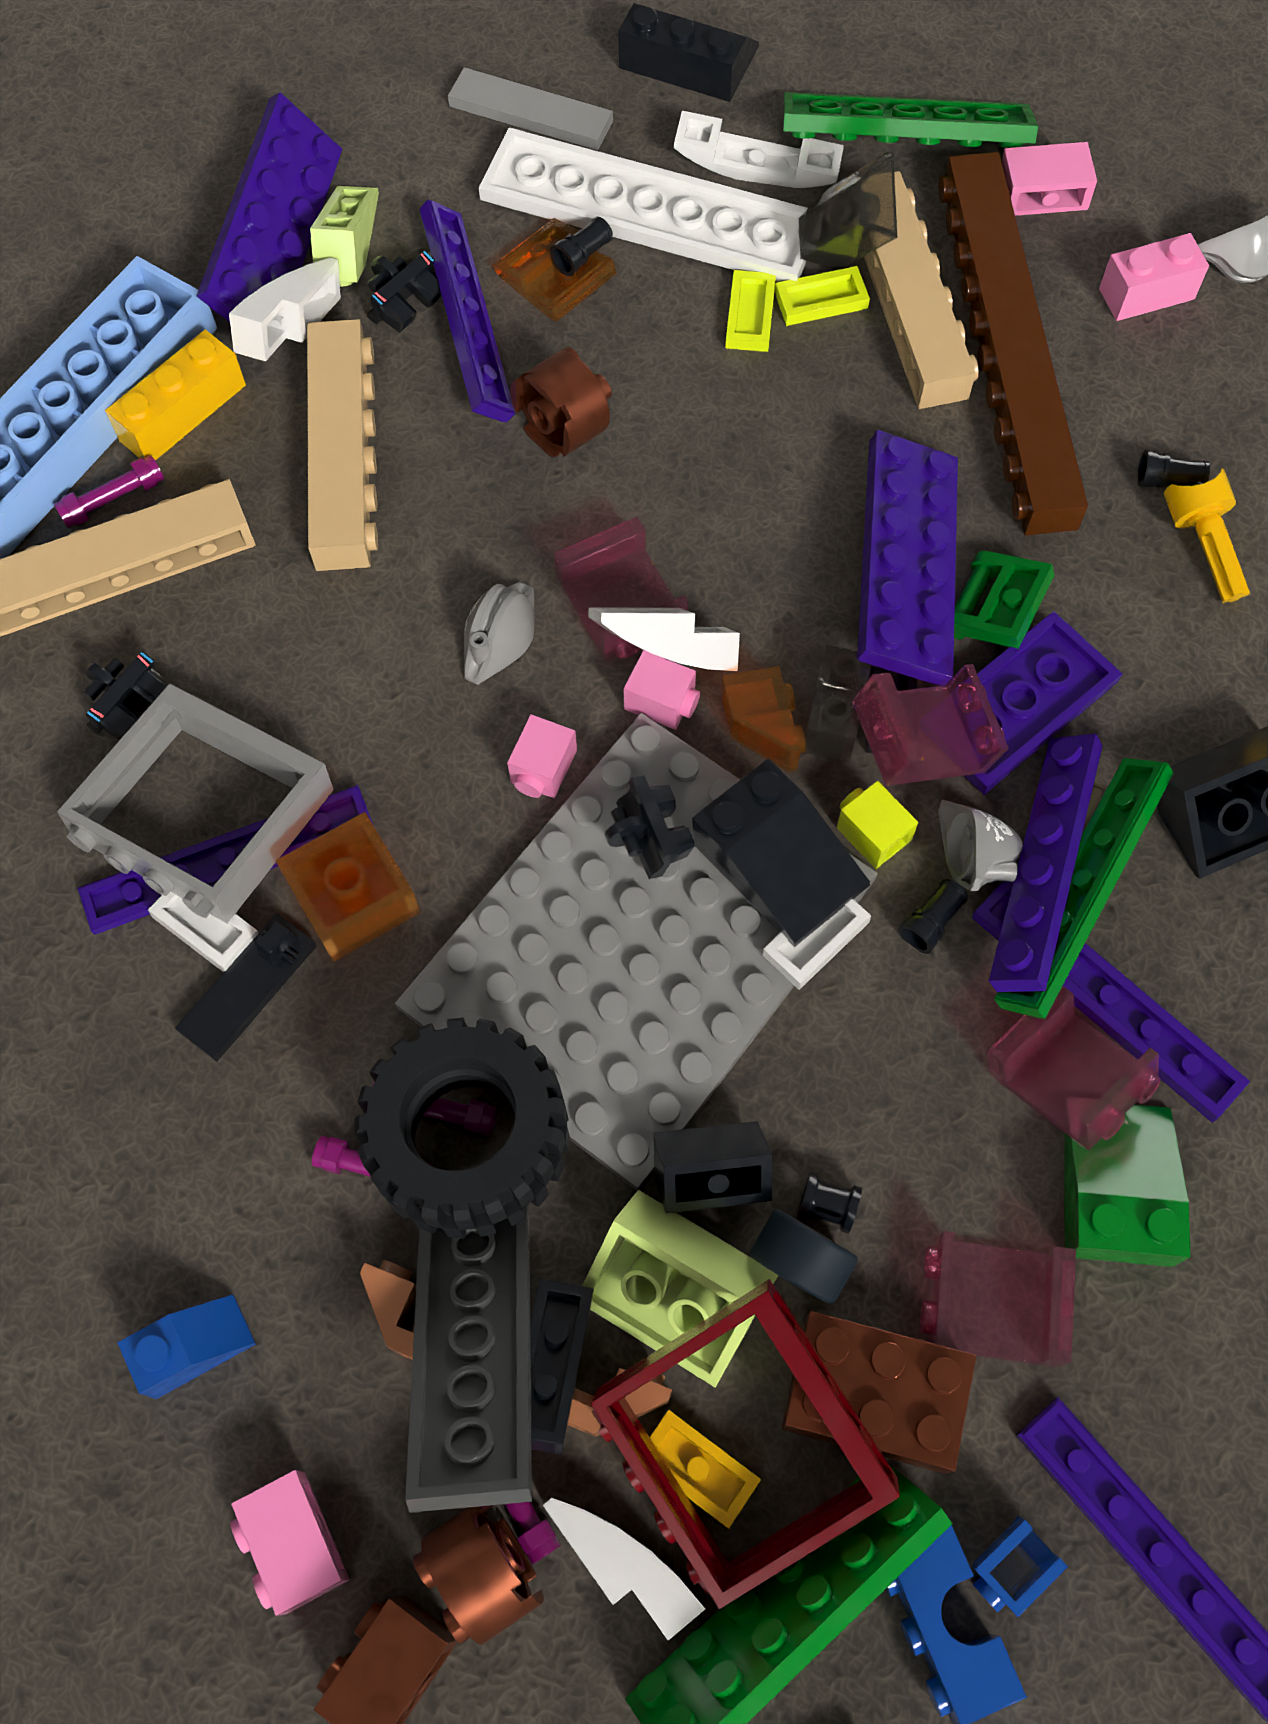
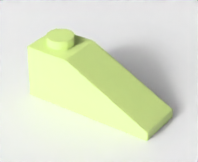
[310,186,379,287]

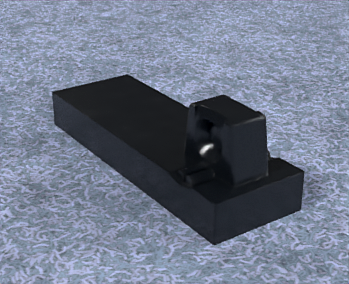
[175,913,317,1062]
[530,1278,594,1455]

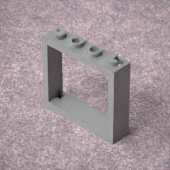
[57,684,334,923]

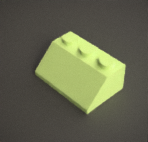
[582,1190,778,1388]

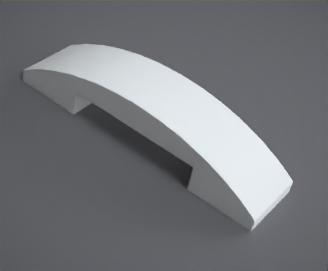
[674,110,844,188]

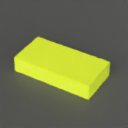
[775,266,870,326]
[725,270,776,352]

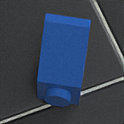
[117,1295,256,1399]

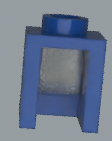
[971,1516,1068,1617]

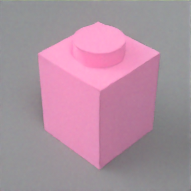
[624,650,700,730]
[507,714,577,799]

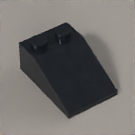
[692,758,870,948]

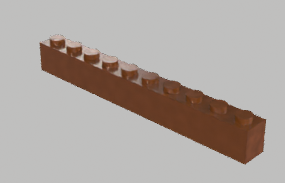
[938,152,1088,536]

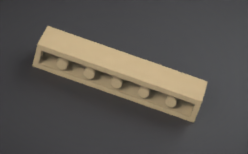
[847,171,978,409]
[307,319,378,571]
[0,479,256,637]

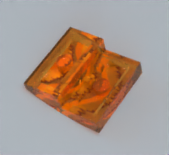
[493,218,617,322]

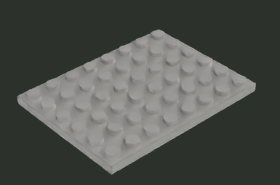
[395,713,878,1191]

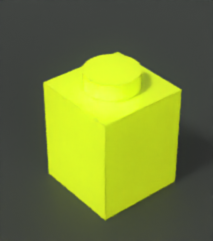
[837,781,918,869]

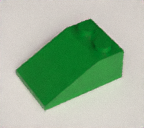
[1064,1099,1190,1267]

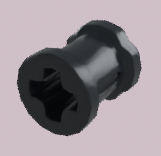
[797,1171,862,1234]

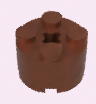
[510,347,612,457]
[412,1505,544,1645]

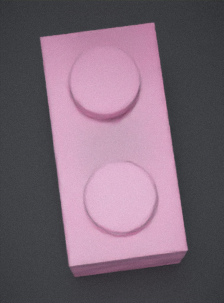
[1001,142,1097,216]
[1099,233,1209,321]
[230,1470,350,1616]

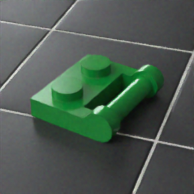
[954,551,1054,649]

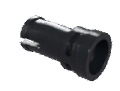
[550,216,613,276]
[1138,450,1210,488]
[898,879,968,954]

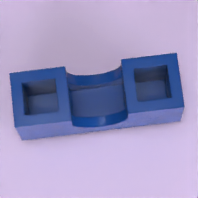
[885,1525,1027,1724]

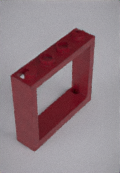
[591,1279,900,1609]

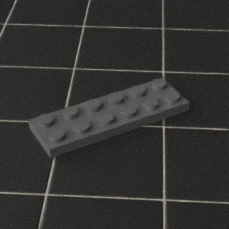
[405,1204,532,1513]

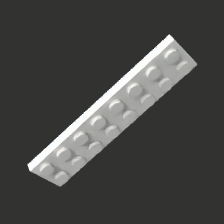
[479,128,823,282]

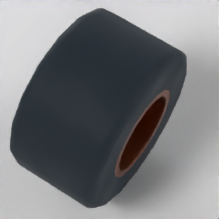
[750,1209,858,1304]

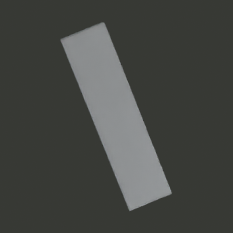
[448,67,613,151]

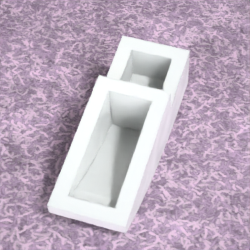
[229,257,341,361]
[588,608,740,671]
[543,1498,705,1640]

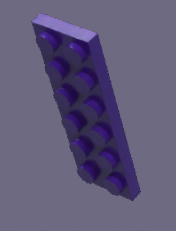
[196,92,342,322]
[857,430,958,687]

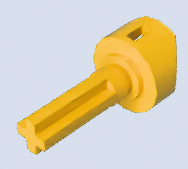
[1164,468,1250,603]

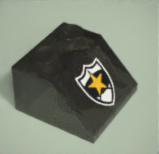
[798,152,898,270]

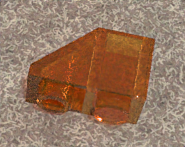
[721,666,806,772]

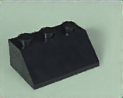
[618,3,759,102]
[1157,726,1268,879]

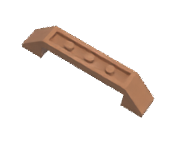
[360,1260,672,1437]

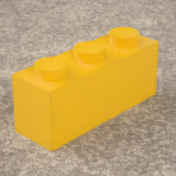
[105,329,246,460]

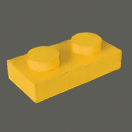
[650,1410,761,1529]

